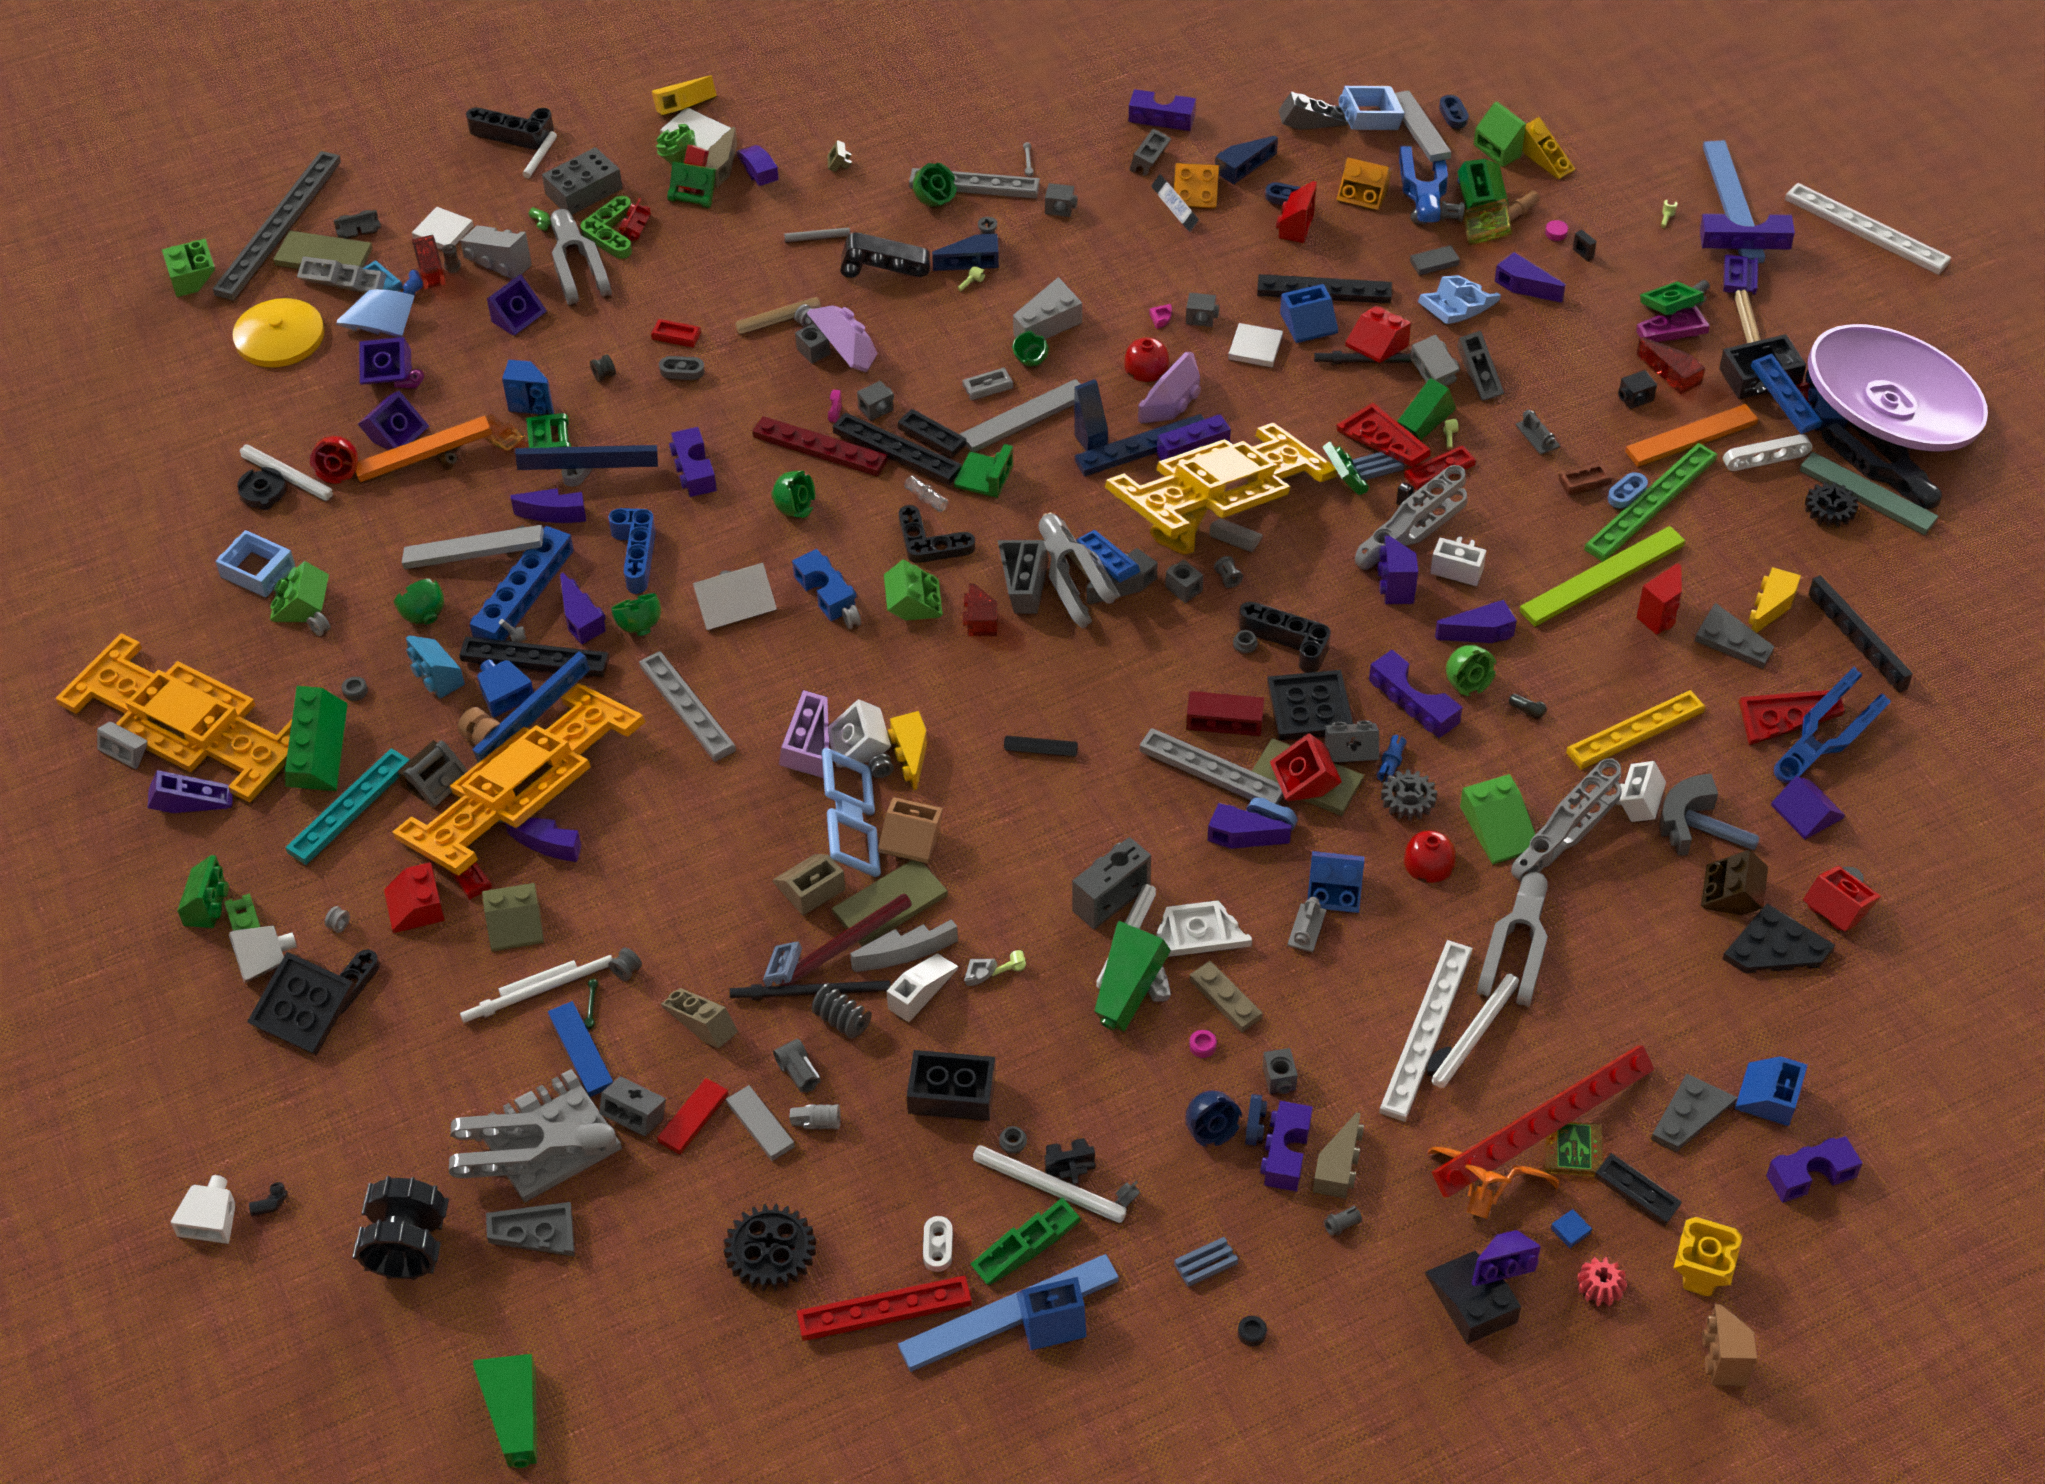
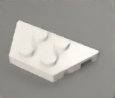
[1157,901,1252,957]

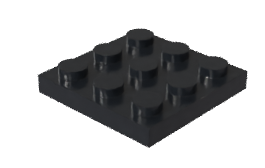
[1267,670,1353,740]
[247,952,356,1056]

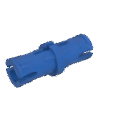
[1377,735,1407,782]

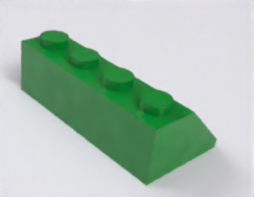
[285,685,348,791]

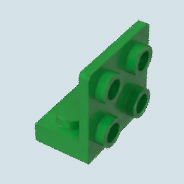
[954,444,1014,498]

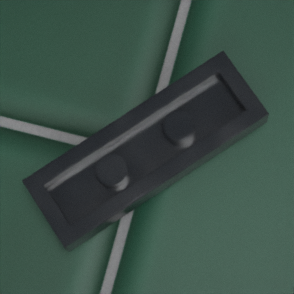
[898,409,967,458]
[1594,1153,1682,1226]

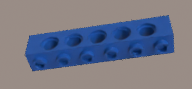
[470,526,574,641]

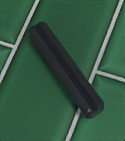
[1004,735,1078,756]

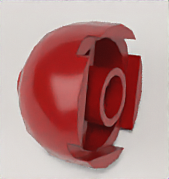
[1124,337,1170,382]
[310,436,358,484]
[1403,830,1456,883]

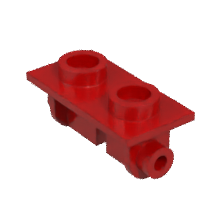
[619,198,651,241]

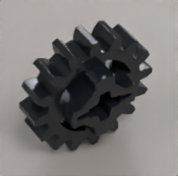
[1804,482,1859,527]

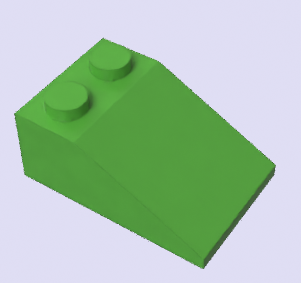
[1460,774,1539,865]

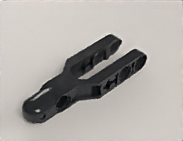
[1821,421,1942,509]

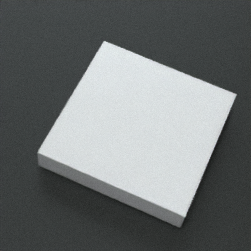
[412,207,474,252]
[1228,323,1283,367]

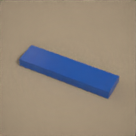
[1751,354,1822,434]
[1076,530,1140,583]
[548,1001,613,1097]

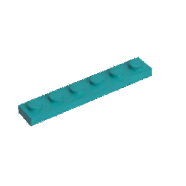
[285,748,410,865]

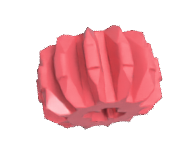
[1577,1257,1627,1307]

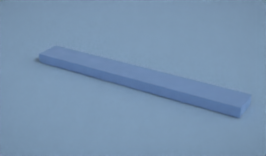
[1703,140,1765,263]
[898,1254,1119,1372]

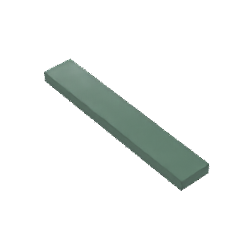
[1800,452,1938,535]

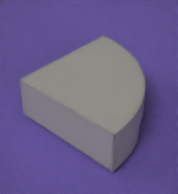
[964,959,998,986]

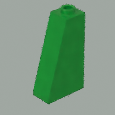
[1094,921,1171,1032]
[473,1354,537,1468]

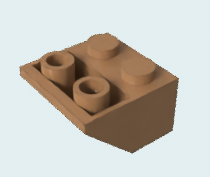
[878,797,943,863]
[1702,1304,1757,1386]

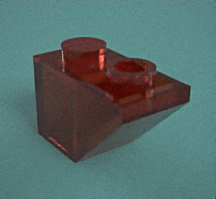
[412,235,446,289]
[963,583,998,636]

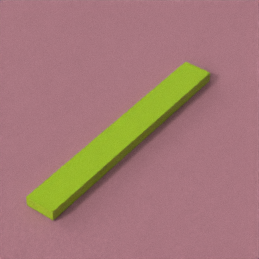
[1519,526,1686,627]

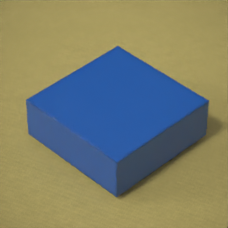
[1551,1209,1592,1248]

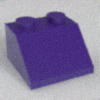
[359,337,411,385]
[358,391,429,450]

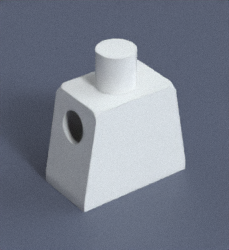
[229,926,297,983]
[171,1175,235,1244]

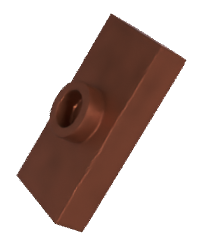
[1558,463,1612,495]

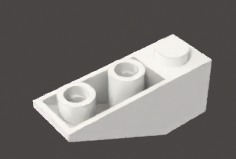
[887,953,958,1022]

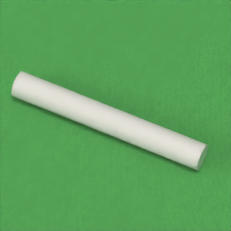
[522,131,557,178]
[498,960,577,997]

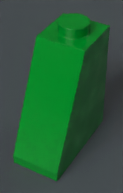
[1397,378,1456,441]

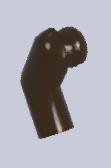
[437,450,457,470]

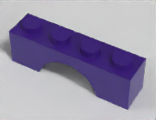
[1700,214,1795,250]
[1369,650,1463,738]

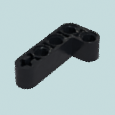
[466,107,554,150]
[840,232,930,278]
[1239,601,1331,673]

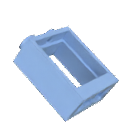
[1339,86,1404,130]
[215,530,295,597]

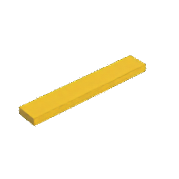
[1566,690,1705,770]

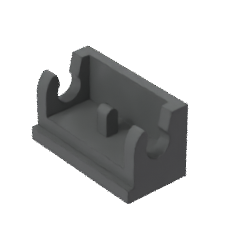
[1129,129,1172,176]

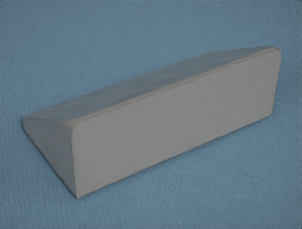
[1209,518,1263,552]
[97,722,147,769]

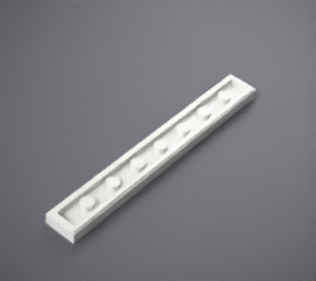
[1785,183,1951,275]
[1379,940,1473,1122]

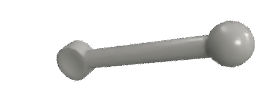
[1023,142,1033,176]

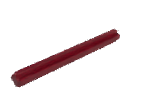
[778,893,912,986]

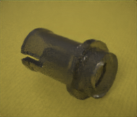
[442,244,461,273]

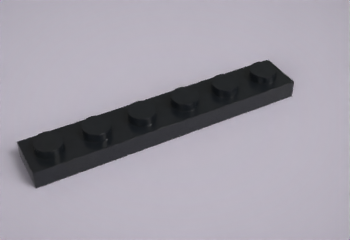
[1257,274,1392,304]
[832,412,962,485]
[1808,575,1913,693]
[459,637,609,677]

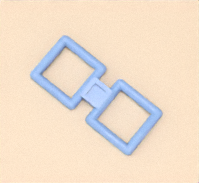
[822,748,881,877]

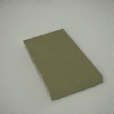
[273,231,373,269]
[1252,738,1364,816]
[832,860,948,947]

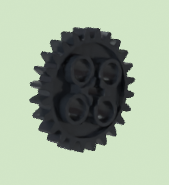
[724,1204,816,1291]

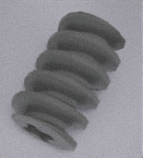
[812,983,872,1039]

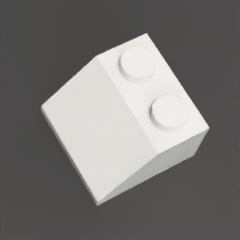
[828,699,891,768]

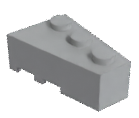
[461,225,532,279]
[1013,277,1082,340]

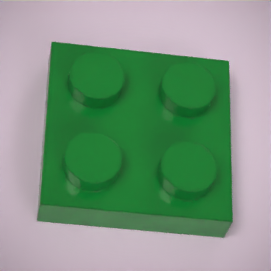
[1640,281,1704,315]

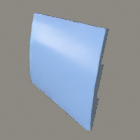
[1418,275,1501,324]
[336,289,414,338]

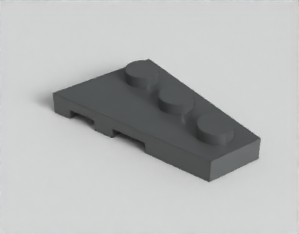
[486,1202,575,1257]

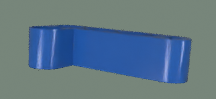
[608,508,656,594]

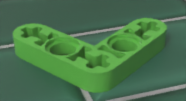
[580,196,632,259]

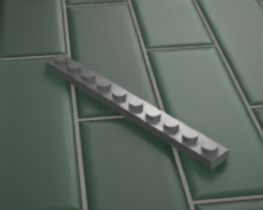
[213,151,341,300]

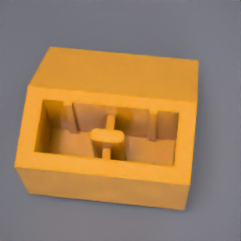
[1336,157,1393,210]

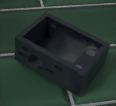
[1719,334,1806,399]

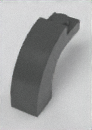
[1659,774,1718,856]

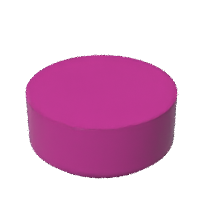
[1545,220,1568,241]
[1189,1030,1217,1058]

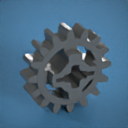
[1381,769,1437,821]

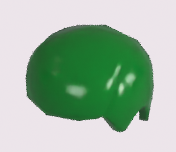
[1012,331,1049,367]

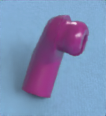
[394,369,424,389]

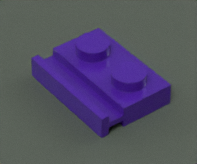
[1723,255,1758,295]

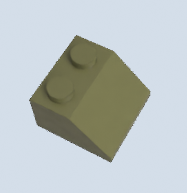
[482,883,544,952]

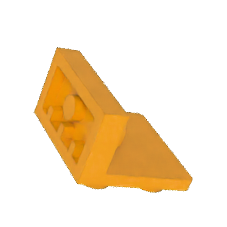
[1174,163,1219,208]

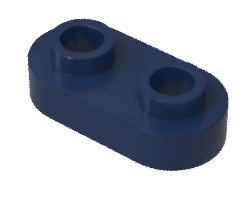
[1439,95,1469,129]
[1265,182,1301,205]
[1245,1094,1267,1146]

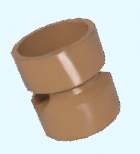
[457,707,500,746]

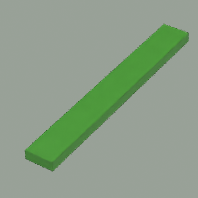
[1584,443,1718,562]

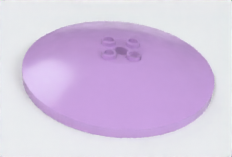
[1808,324,1988,451]

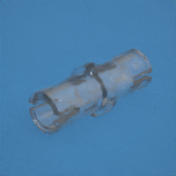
[904,475,948,512]

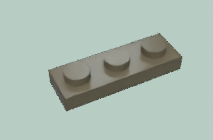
[1189,961,1262,1033]

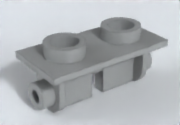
[1287,897,1326,952]

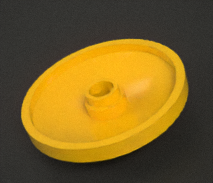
[233,298,324,367]

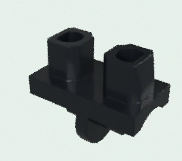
[1044,1138,1096,1185]

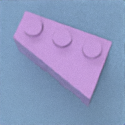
[779,690,829,778]

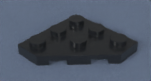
[1723,904,1835,973]

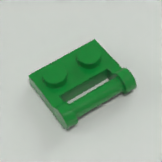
[667,162,716,208]
[526,413,572,448]
[1323,441,1369,495]

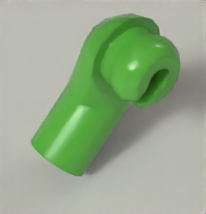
[529,207,552,231]

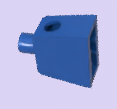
[477,660,534,718]

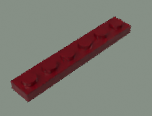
[752,416,888,477]

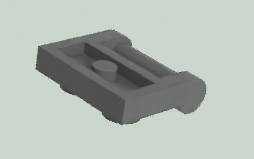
[403,740,468,807]

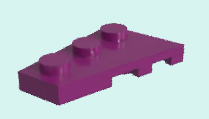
[1636,305,1710,344]

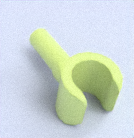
[1661,200,1677,228]
[957,267,985,291]
[1443,419,1459,450]
[992,950,1026,977]

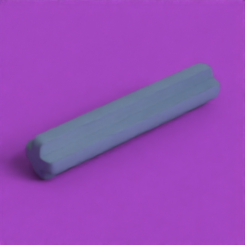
[1685,810,1760,850]

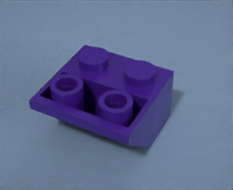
[1377,536,1418,604]

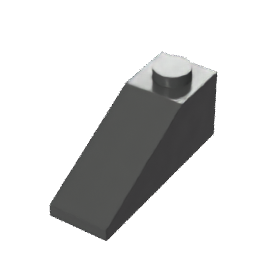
[1457,331,1504,401]

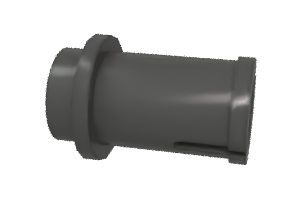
[1324,1206,1362,1236]

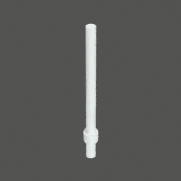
[460,955,612,1023]

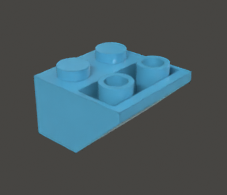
[406,636,465,699]

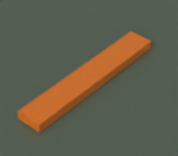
[1625,404,1758,467]
[356,416,492,482]

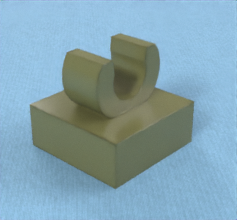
[827,141,852,172]

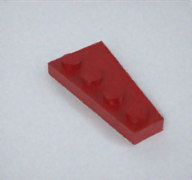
[1336,403,1431,467]
[1739,690,1845,745]

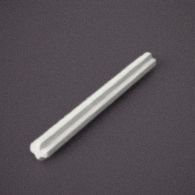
[1432,974,1519,1089]
[973,1145,1127,1223]

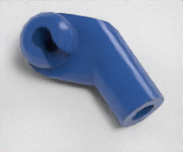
[403,270,423,296]

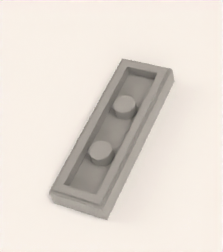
[726,1085,795,1161]

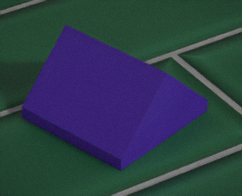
[487,274,547,336]
[1771,776,1845,840]

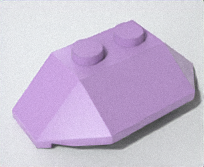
[807,305,878,372]
[1138,352,1201,423]

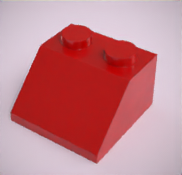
[1276,181,1317,243]
[1345,306,1411,363]
[1636,563,1682,635]
[1269,733,1342,801]
[384,862,445,933]
[1803,865,1881,932]

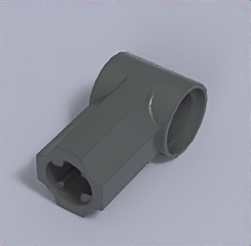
[773,1038,821,1093]

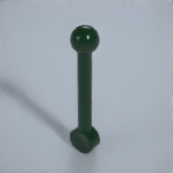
[584,979,598,1029]

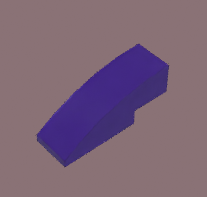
[736,145,779,186]
[510,488,586,523]
[505,818,582,862]

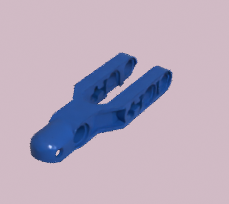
[1399,146,1448,222]
[1774,667,1891,783]

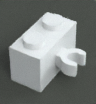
[1430,536,1486,586]
[1615,761,1666,822]

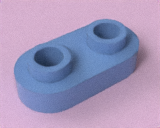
[1608,473,1648,508]
[1246,798,1298,831]

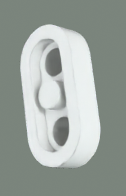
[923,1216,953,1272]

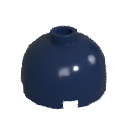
[1185,1090,1242,1147]

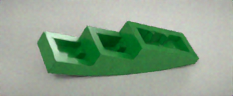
[971,1197,1082,1286]

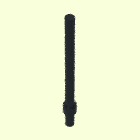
[1314,351,1451,365]
[730,980,890,1000]

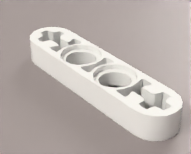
[1723,434,1812,471]

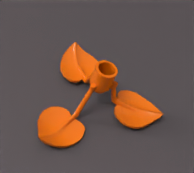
[1427,1147,1559,1219]

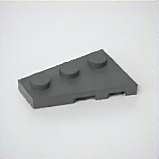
[1695,603,1774,669]
[1651,1074,1737,1152]

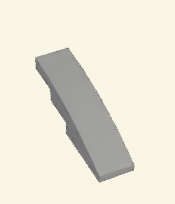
[297,257,387,293]
[850,919,958,972]

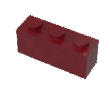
[1186,691,1264,736]

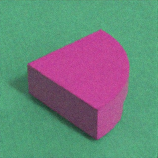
[1149,304,1172,329]
[828,389,842,423]

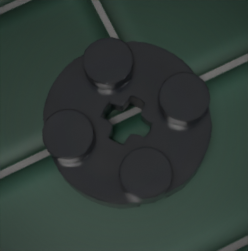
[237,467,287,510]

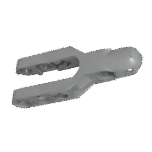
[551,209,612,306]
[1355,465,1468,570]
[1038,514,1120,629]
[1511,759,1622,882]
[1476,872,1548,1007]
[449,1112,616,1178]

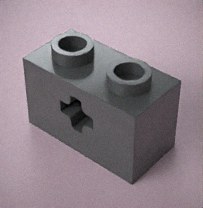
[1325,720,1379,762]
[599,1076,666,1136]

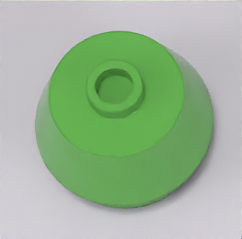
[655,124,697,165]

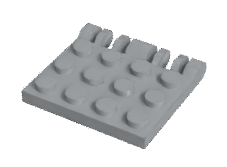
[483,1069,622,1203]

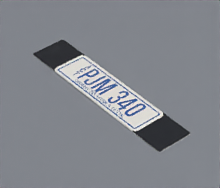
[1151,174,1199,232]

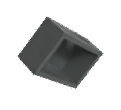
[542,147,623,215]
[1072,837,1151,930]

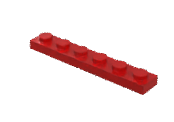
[796,1276,972,1341]

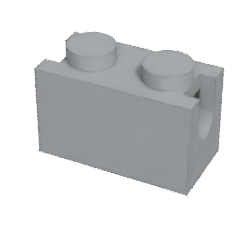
[1409,335,1459,386]

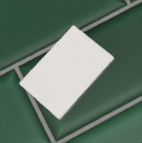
[660,108,731,150]
[693,563,777,630]

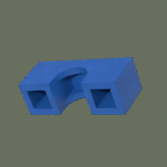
[792,549,857,621]

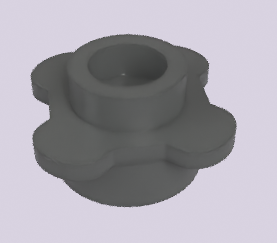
[1115,1180,1141,1208]

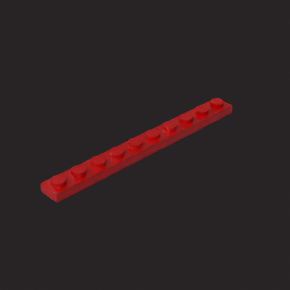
[1431,1045,1655,1197]

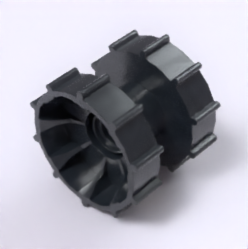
[352,1176,449,1280]

